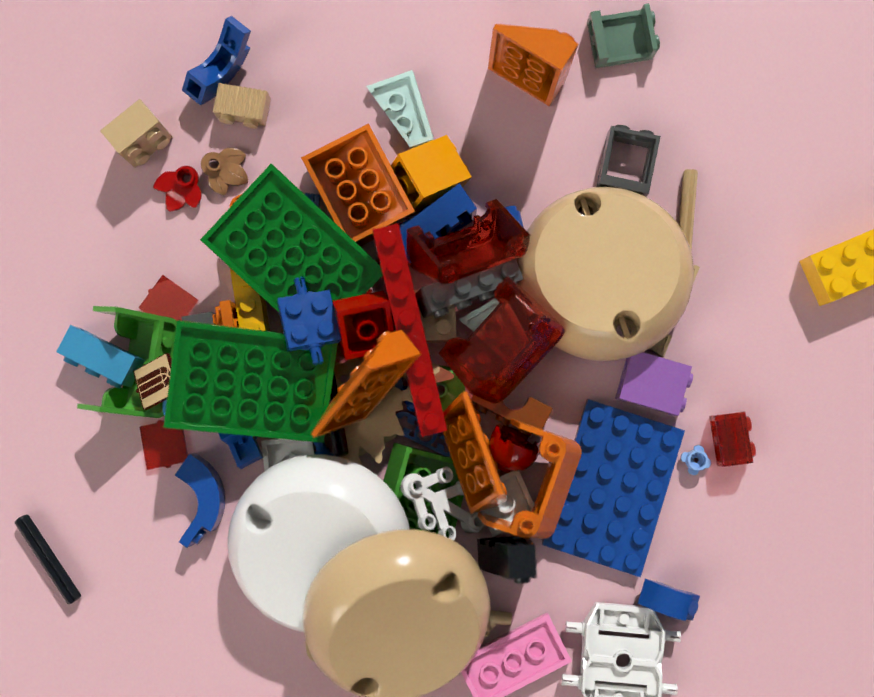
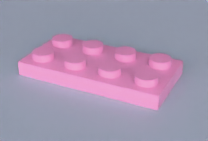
[461,613,572,697]

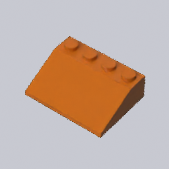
[488,24,578,106]
[301,123,415,247]
[311,330,421,438]
[443,391,507,514]

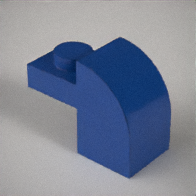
[218,433,264,469]
[638,579,700,621]

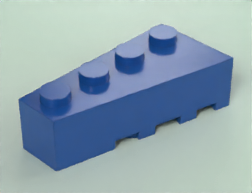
[399,183,477,265]

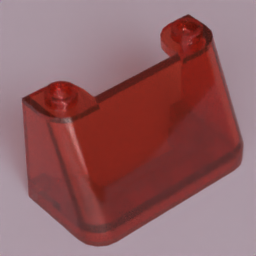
[406,199,530,284]
[439,276,565,403]

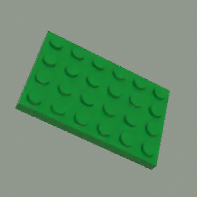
[200,163,382,312]
[163,320,338,443]

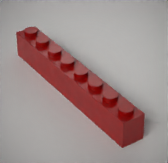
[372,223,447,437]

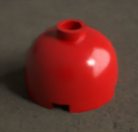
[489,425,539,473]

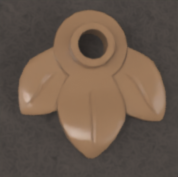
[201,148,248,196]

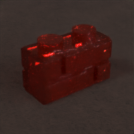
[709,412,756,467]

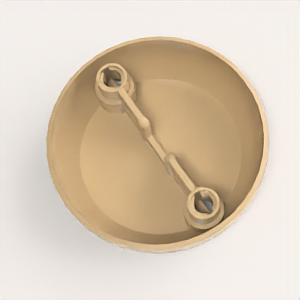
[516,187,694,361]
[303,530,490,697]

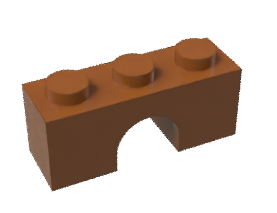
[471,373,553,438]

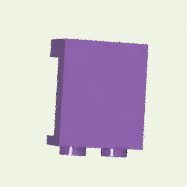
[615,352,693,416]

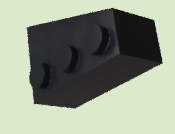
[477,536,537,583]

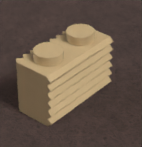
[213,83,271,129]

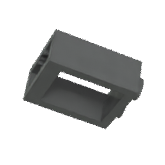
[596,125,661,197]

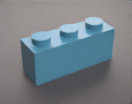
[56,325,145,388]

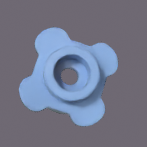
[681,445,711,475]

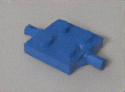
[277,277,341,365]

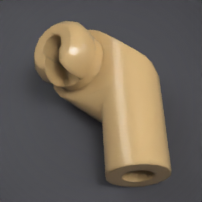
[485,610,512,637]

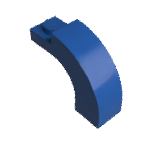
[182,16,251,106]
[175,453,225,548]

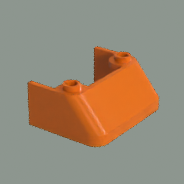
[477,418,582,539]

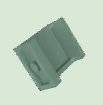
[587,3,660,68]

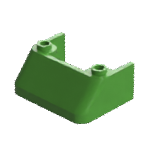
[77,306,177,418]

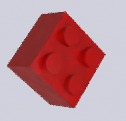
[332,291,394,360]

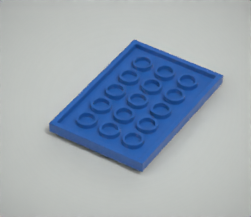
[542,399,685,577]

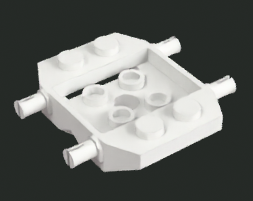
[561,602,681,697]

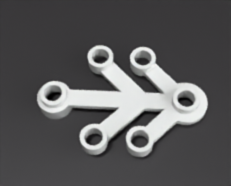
[400,467,484,540]

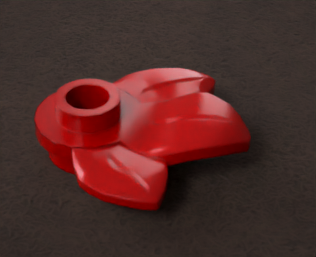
[153,166,202,211]

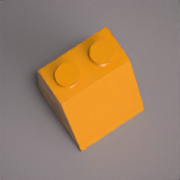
[391,135,472,218]

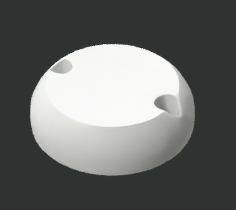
[227,455,410,632]

